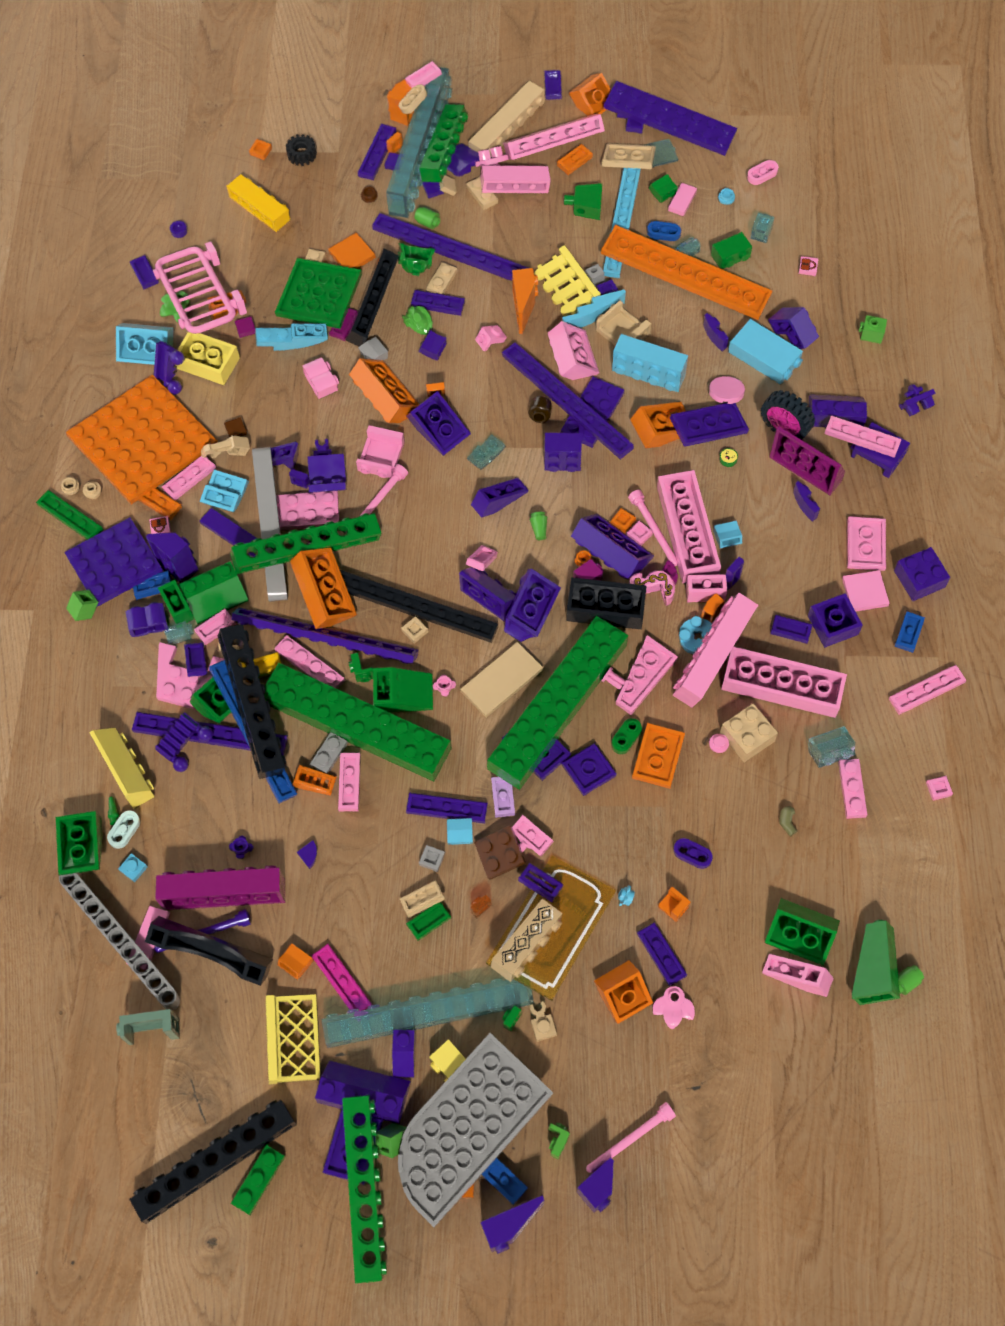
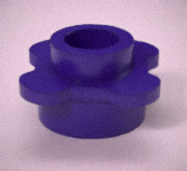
[229,836,253,859]

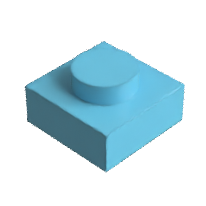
[118,854,148,883]

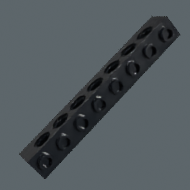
[217,624,286,779]
[129,1100,297,1224]

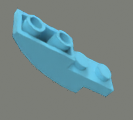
[255,324,328,351]

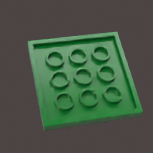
[275,258,362,329]

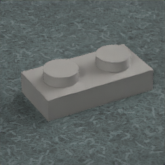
[310,732,348,774]

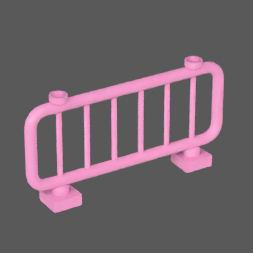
[153,242,247,334]

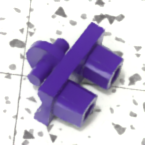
[899,384,936,416]

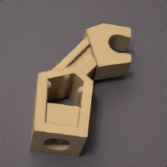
[201,436,250,458]

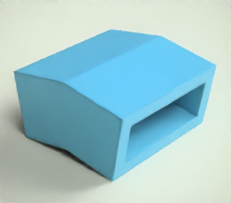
[713,521,742,548]
[447,818,473,845]

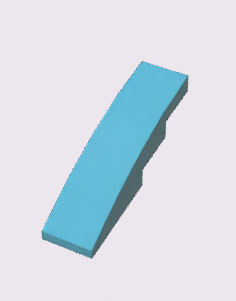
[562,289,626,328]

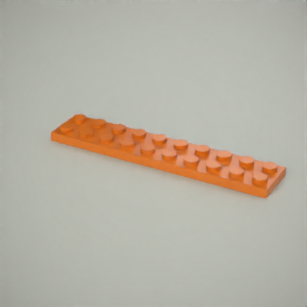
[601,225,772,320]

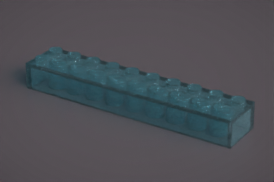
[386,67,453,218]

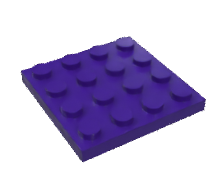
[64,517,163,607]

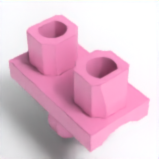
[475,146,509,167]

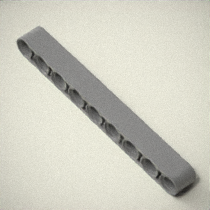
[252,447,288,602]
[59,873,180,1010]

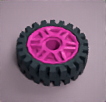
[760,390,815,440]

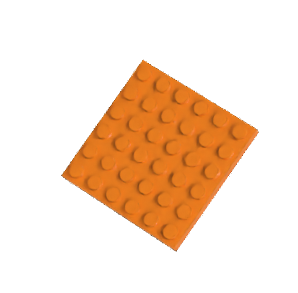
[66,374,218,505]

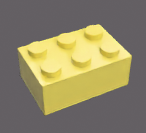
[176,332,240,385]

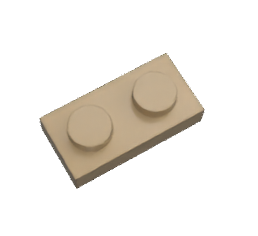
[466,177,498,210]
[427,262,457,295]

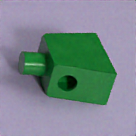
[564,183,602,220]

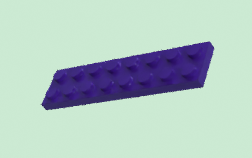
[604,81,737,156]

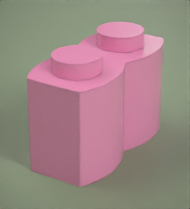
[302,357,339,399]

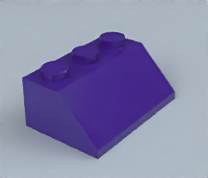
[809,394,867,427]
[146,533,199,583]
[459,567,516,621]

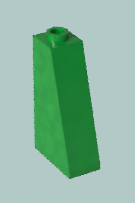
[852,920,900,1005]

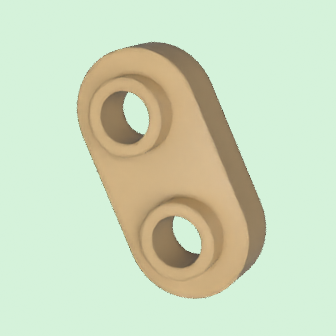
[399,85,427,114]

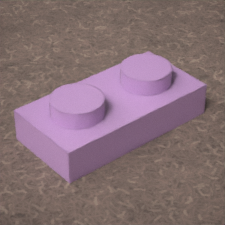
[491,777,515,817]

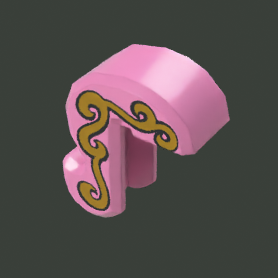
[629,570,675,606]

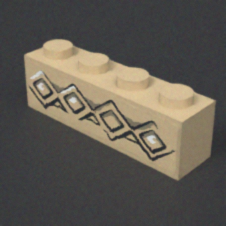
[491,899,562,982]

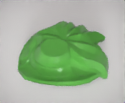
[402,306,433,335]

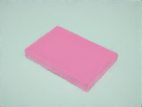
[847,516,886,571]

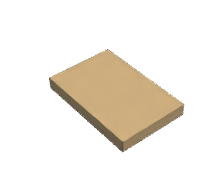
[602,143,656,169]

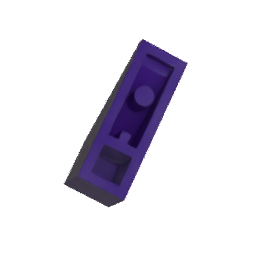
[471,478,529,518]

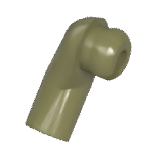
[779,806,798,837]

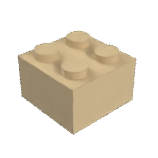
[720,703,778,762]

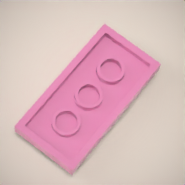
[276,491,339,530]

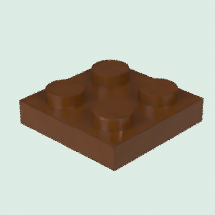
[474,826,526,880]

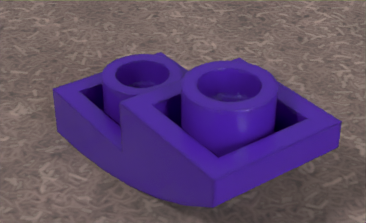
[703,313,729,352]
[793,481,820,522]

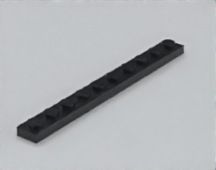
[340,570,498,643]

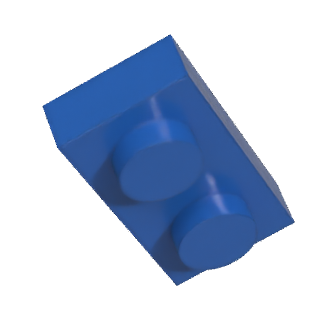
[133,571,171,600]
[894,611,925,653]
[482,1158,528,1205]

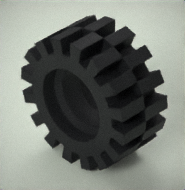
[286,134,317,166]

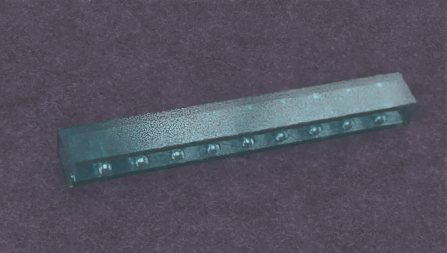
[321,975,533,1048]

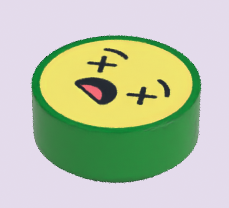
[719,448,738,467]

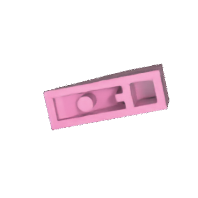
[762,954,833,997]

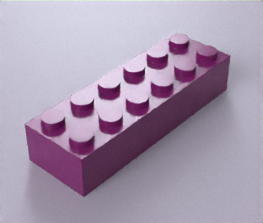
[155,865,285,910]

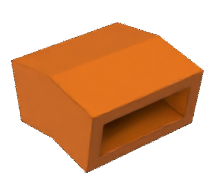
[701,594,724,623]
[277,943,314,980]

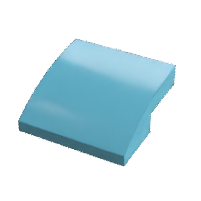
[200,470,249,513]

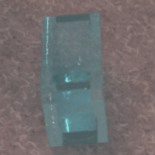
[808,726,855,768]

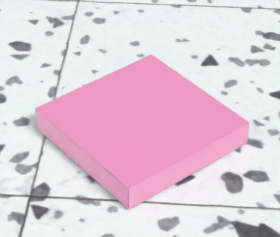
[842,570,890,611]

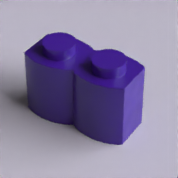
[125,602,169,637]

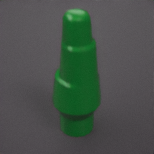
[108,797,119,825]

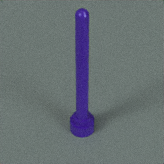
[154,909,251,953]

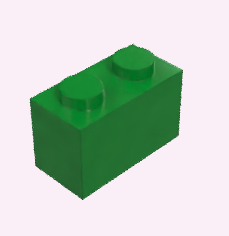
[711,232,752,269]
[158,580,194,627]

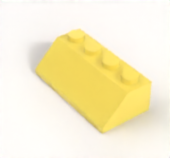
[90,728,154,809]

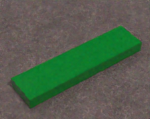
[36,490,103,540]

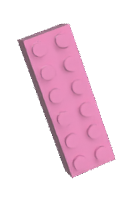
[657,470,721,583]
[673,593,758,708]
[721,647,847,718]

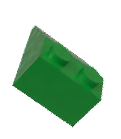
[55,811,103,876]

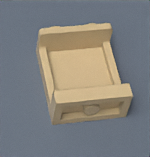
[596,301,651,346]

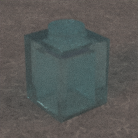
[750,212,775,243]

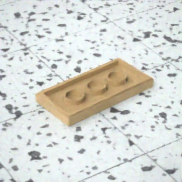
[460,642,543,718]

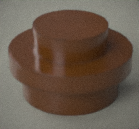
[361,186,378,203]

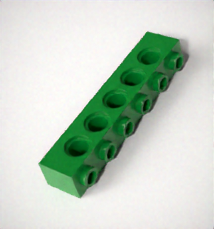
[419,104,468,183]

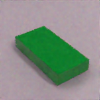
[406,902,451,941]

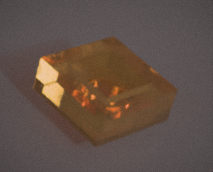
[470,895,492,919]

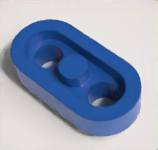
[647,221,681,241]

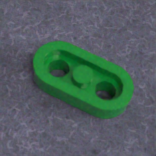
[612,718,642,754]

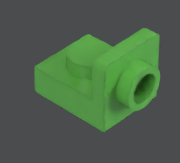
[548,1122,570,1160]

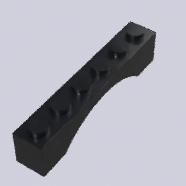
[145,916,273,986]

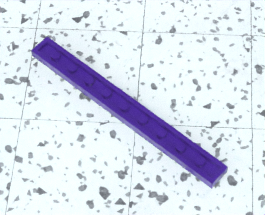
[372,213,528,281]
[502,343,634,460]
[231,607,419,664]

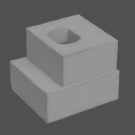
[584,264,605,286]

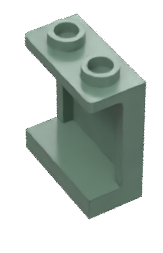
[116,1009,180,1045]

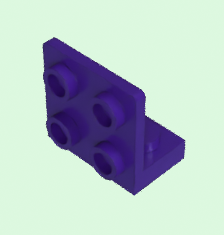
[308,454,347,493]

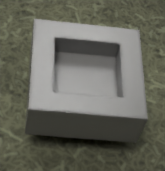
[419,845,445,872]

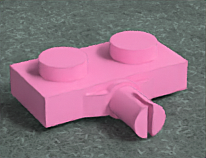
[512,815,554,856]

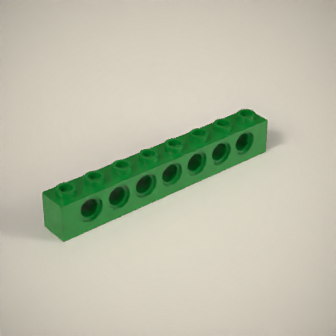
[230,513,382,575]
[342,1095,387,1284]

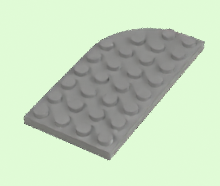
[398,1033,554,1227]

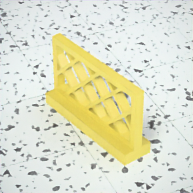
[265,994,320,1084]

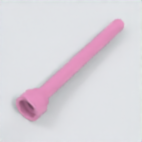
[355,464,408,530]
[628,490,677,566]
[586,1102,676,1173]

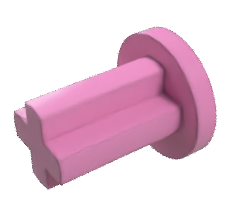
[601,667,625,690]

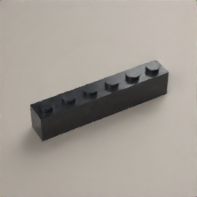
[346,248,399,347]

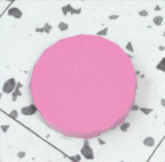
[709,376,745,404]

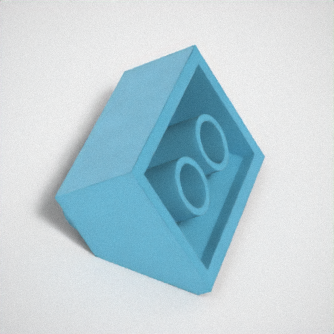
[116,323,173,365]

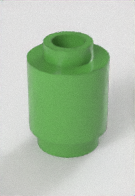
[414,207,441,229]
[898,965,924,995]

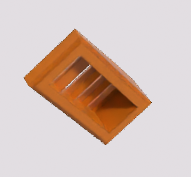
[293,765,336,796]

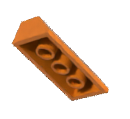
[349,358,420,423]
[290,548,357,629]

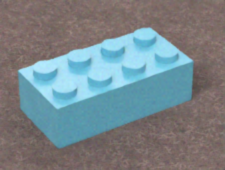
[612,334,688,392]

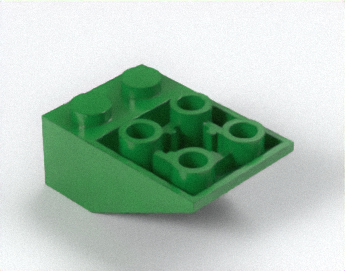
[373,667,433,712]

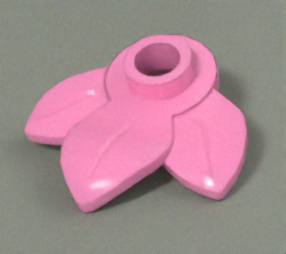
[653,986,695,1029]

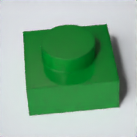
[502,1005,522,1032]

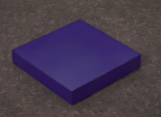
[562,743,616,796]

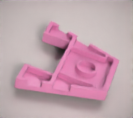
[157,642,224,709]

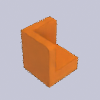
[658,887,691,922]

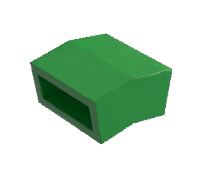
[649,174,678,203]

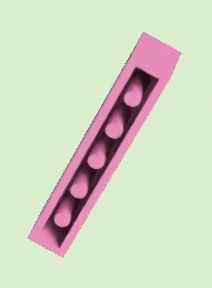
[503,114,605,160]

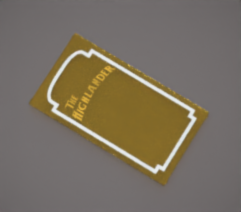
[486,856,616,1001]

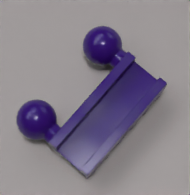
[154,341,185,395]
[155,712,213,772]

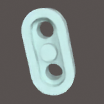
[107,811,140,849]

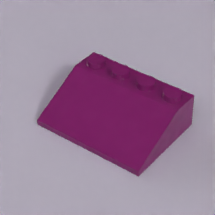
[769,426,845,495]

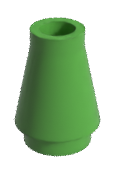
[529,512,548,540]

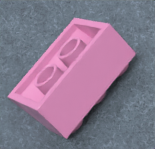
[548,321,599,380]

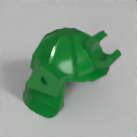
[398,243,436,276]

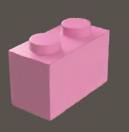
[686,575,727,602]

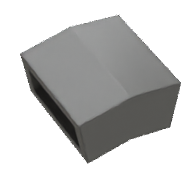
[358,337,388,361]

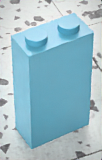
[728,319,803,385]

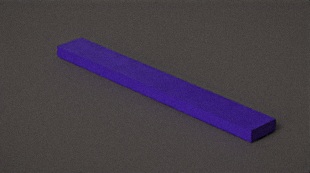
[132,712,288,755]

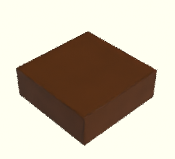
[224,417,247,438]

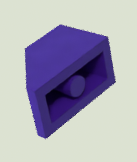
[392,1030,416,1078]

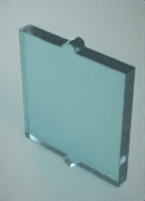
[646,139,678,168]

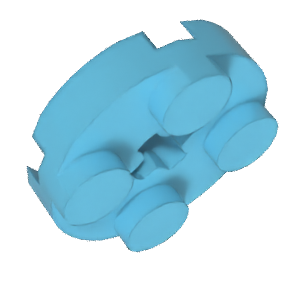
[679,616,712,654]

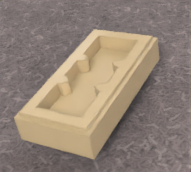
[400,880,445,918]

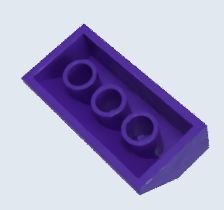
[571,514,654,579]
[315,1061,411,1124]

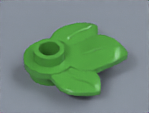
[160,291,190,323]

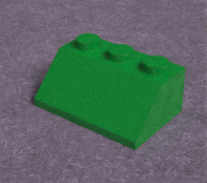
[178,561,249,624]
[764,898,840,966]

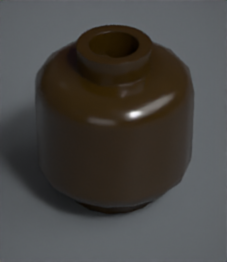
[528,396,552,423]

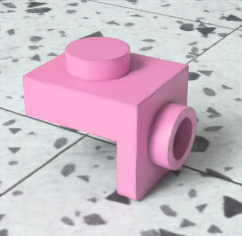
[475,325,507,351]

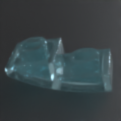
[467,434,506,470]

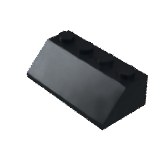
[566,577,647,630]

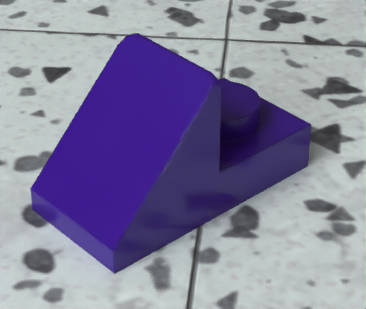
[271,442,298,469]

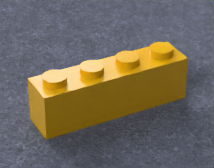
[227,174,290,232]

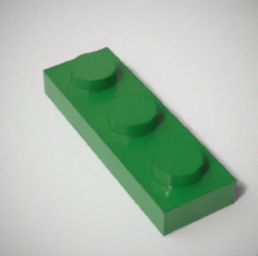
[231,1145,285,1216]

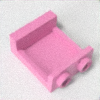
[356,425,405,478]

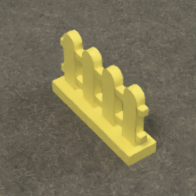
[534,245,600,317]

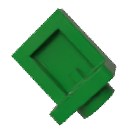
[348,653,373,683]

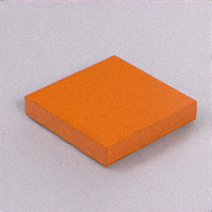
[328,233,376,269]

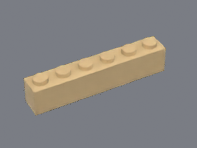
[468,81,545,157]

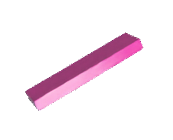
[311,944,376,1022]

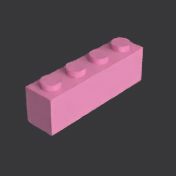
[480,166,550,193]

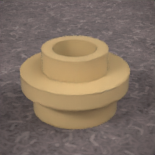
[61,477,80,495]
[83,481,101,499]

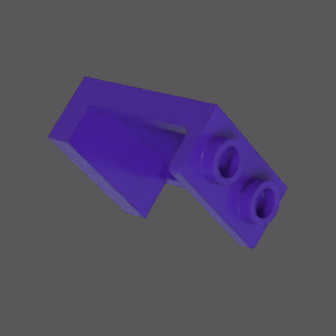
[851,422,910,478]

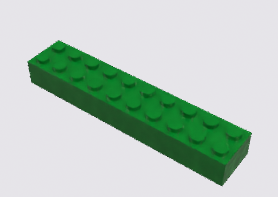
[487,616,629,790]
[264,663,452,782]

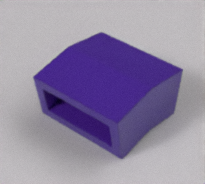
[418,330,447,361]

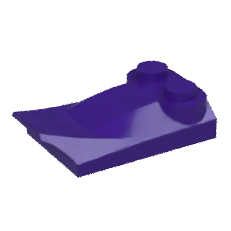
[504,568,561,642]

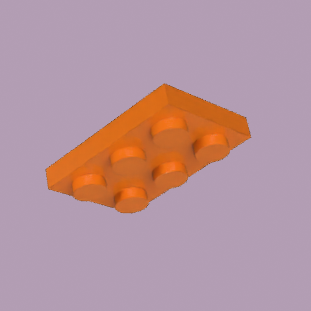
[632,723,685,789]

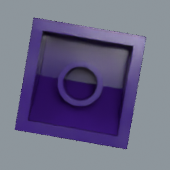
[577,1157,614,1213]

